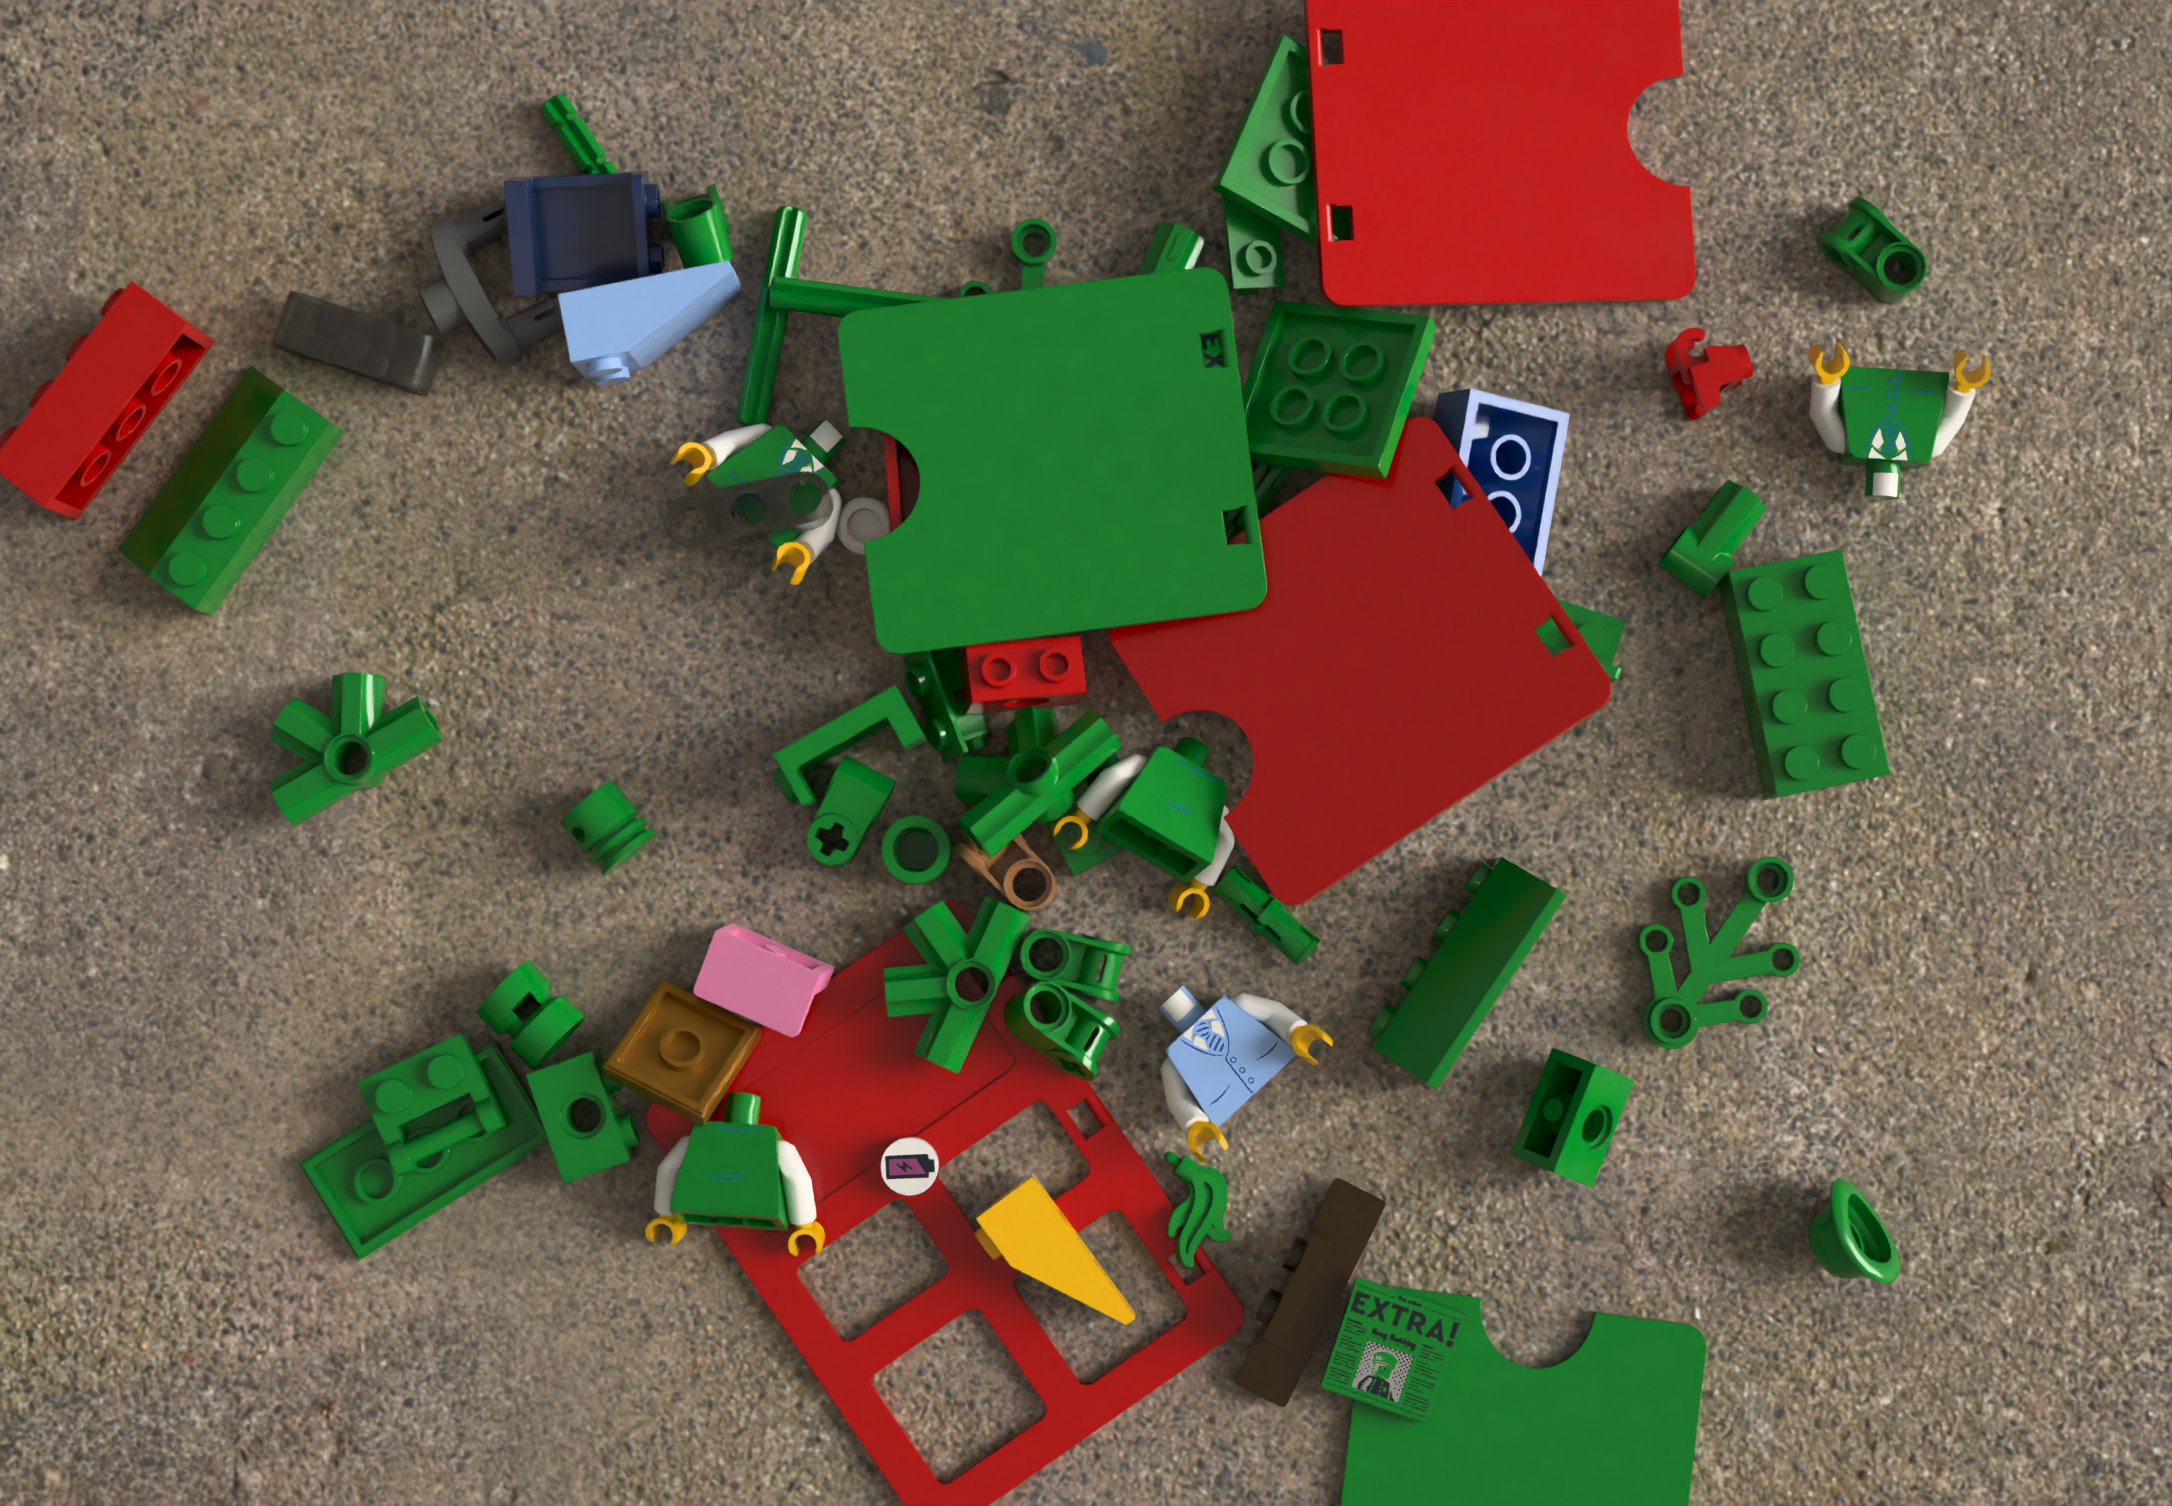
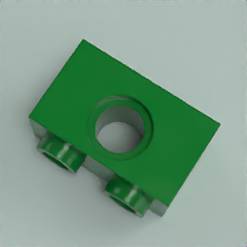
[1510,1047,1634,1188]
[526,1049,640,1184]

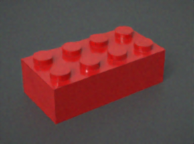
[0,281,216,520]

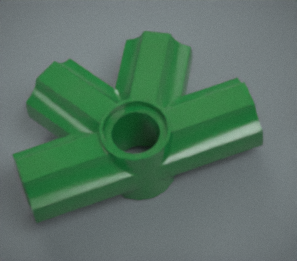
[268,673,445,826]
[954,706,1122,859]
[883,896,1031,1074]

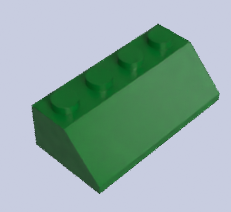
[118,366,345,615]
[1367,857,1567,1090]

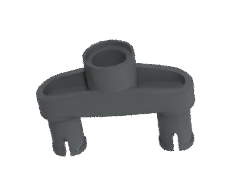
[417,198,564,366]

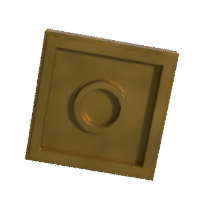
[602,978,762,1127]

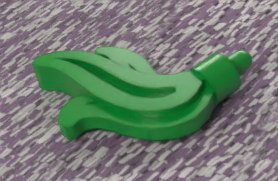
[1164,1151,1232,1270]

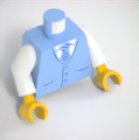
[1158,985,1333,1163]

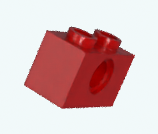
[959,635,1087,715]

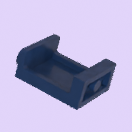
[504,171,665,297]

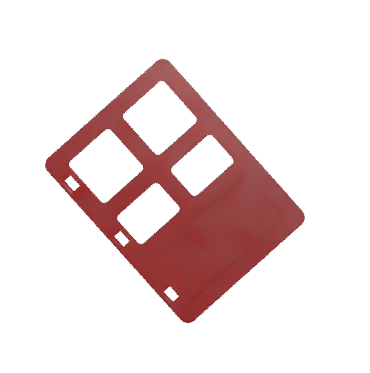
[646,901,1244,1506]

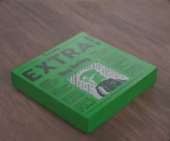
[1319,1275,1467,1425]

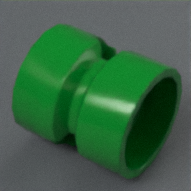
[476,960,586,1070]

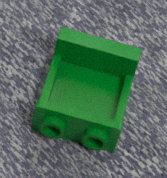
[771,685,929,809]

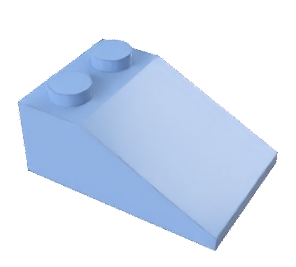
[558,260,743,386]

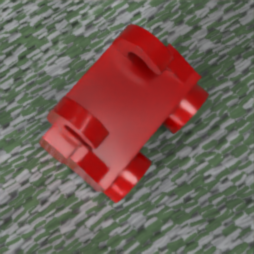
[1664,327,1753,421]

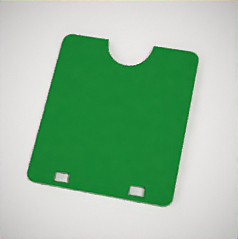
[837,267,1267,655]
[1339,1285,1707,1506]

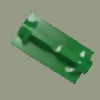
[1221,195,1285,296]
[903,648,990,764]

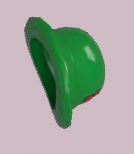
[1807,1177,1900,1284]

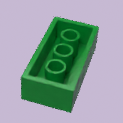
[1718,549,1891,800]

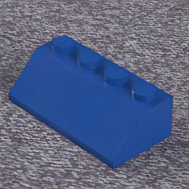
[1433,388,1570,577]

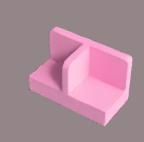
[693,923,835,1037]

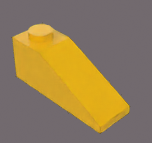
[974,1173,1136,1325]

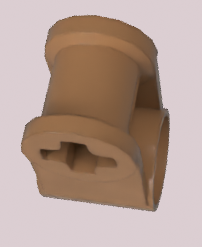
[952,834,1057,912]

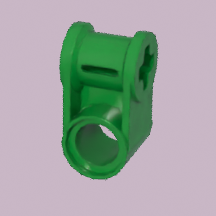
[661,184,733,269]
[1815,196,1927,304]
[806,755,897,868]
[1019,928,1132,1002]
[1004,981,1120,1081]

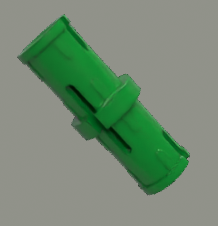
[1211,864,1321,967]

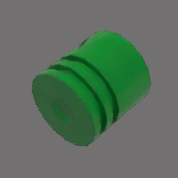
[560,780,657,877]
[881,815,953,885]

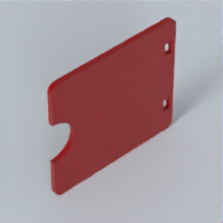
[1303,0,1696,308]
[1109,416,1612,906]

